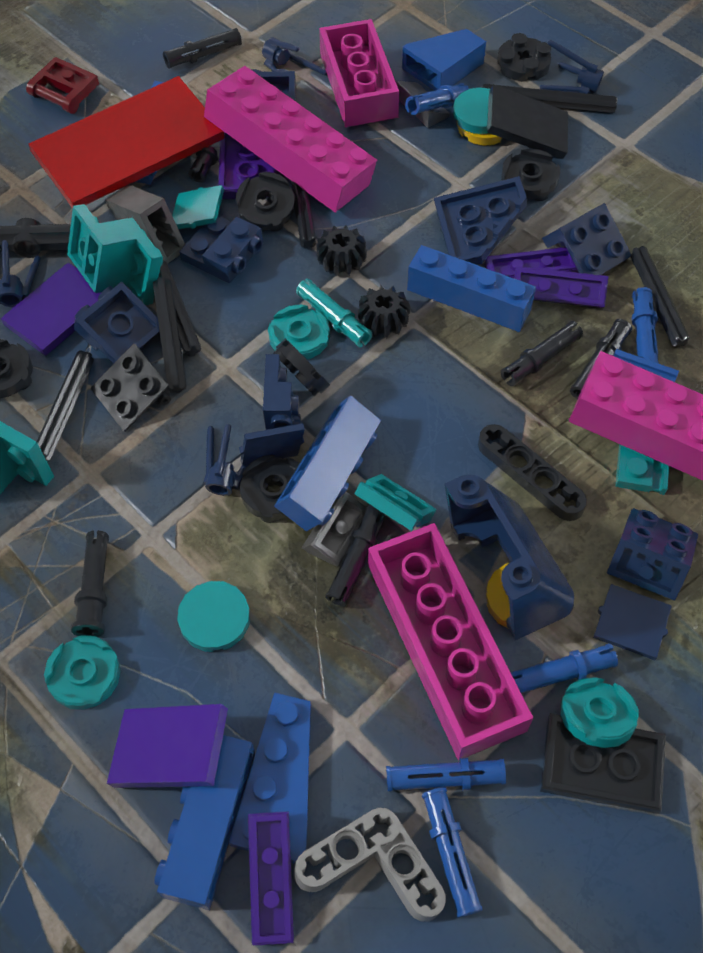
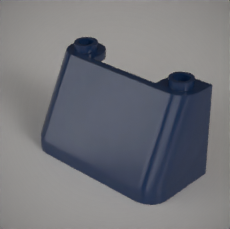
[444,475,574,640]

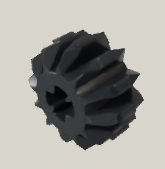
[316,225,367,276]
[358,285,410,338]

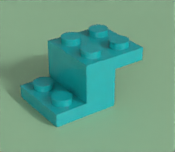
[67,204,163,305]
[0,421,54,494]

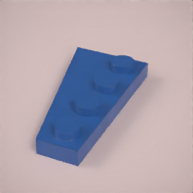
[229,692,311,865]

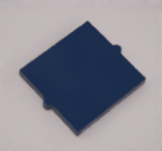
[239,423,305,466]
[593,584,672,660]

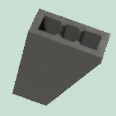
[106,185,185,264]

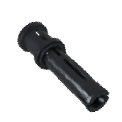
[71,530,109,637]

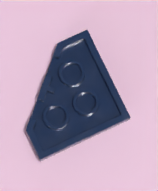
[434,176,527,265]

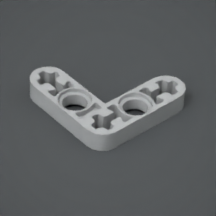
[294,808,446,922]

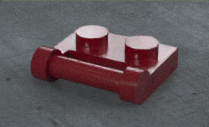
[26,57,99,114]

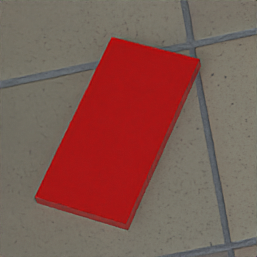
[28,76,224,209]

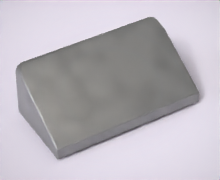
[396,81,450,128]
[302,491,367,566]

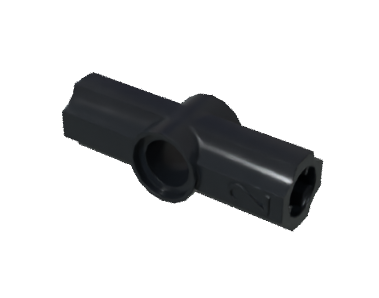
[0,218,71,258]

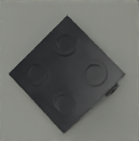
[91,343,171,432]

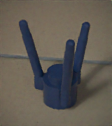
[262,37,327,75]
[540,40,604,94]
[0,240,41,307]
[203,424,248,496]

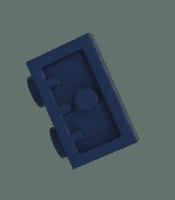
[542,203,631,275]
[607,508,698,601]

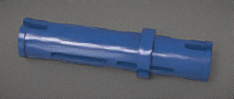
[405,83,469,115]
[631,287,659,364]
[511,643,618,693]
[386,758,506,792]
[422,787,483,918]

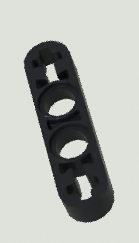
[478,424,587,521]

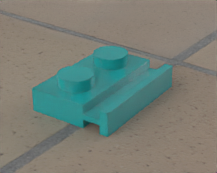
[615,444,669,495]
[355,474,437,531]

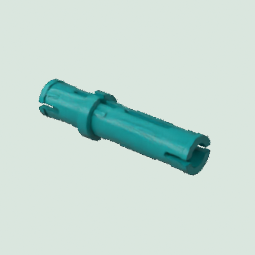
[296,279,372,348]

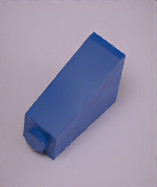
[402,29,486,91]

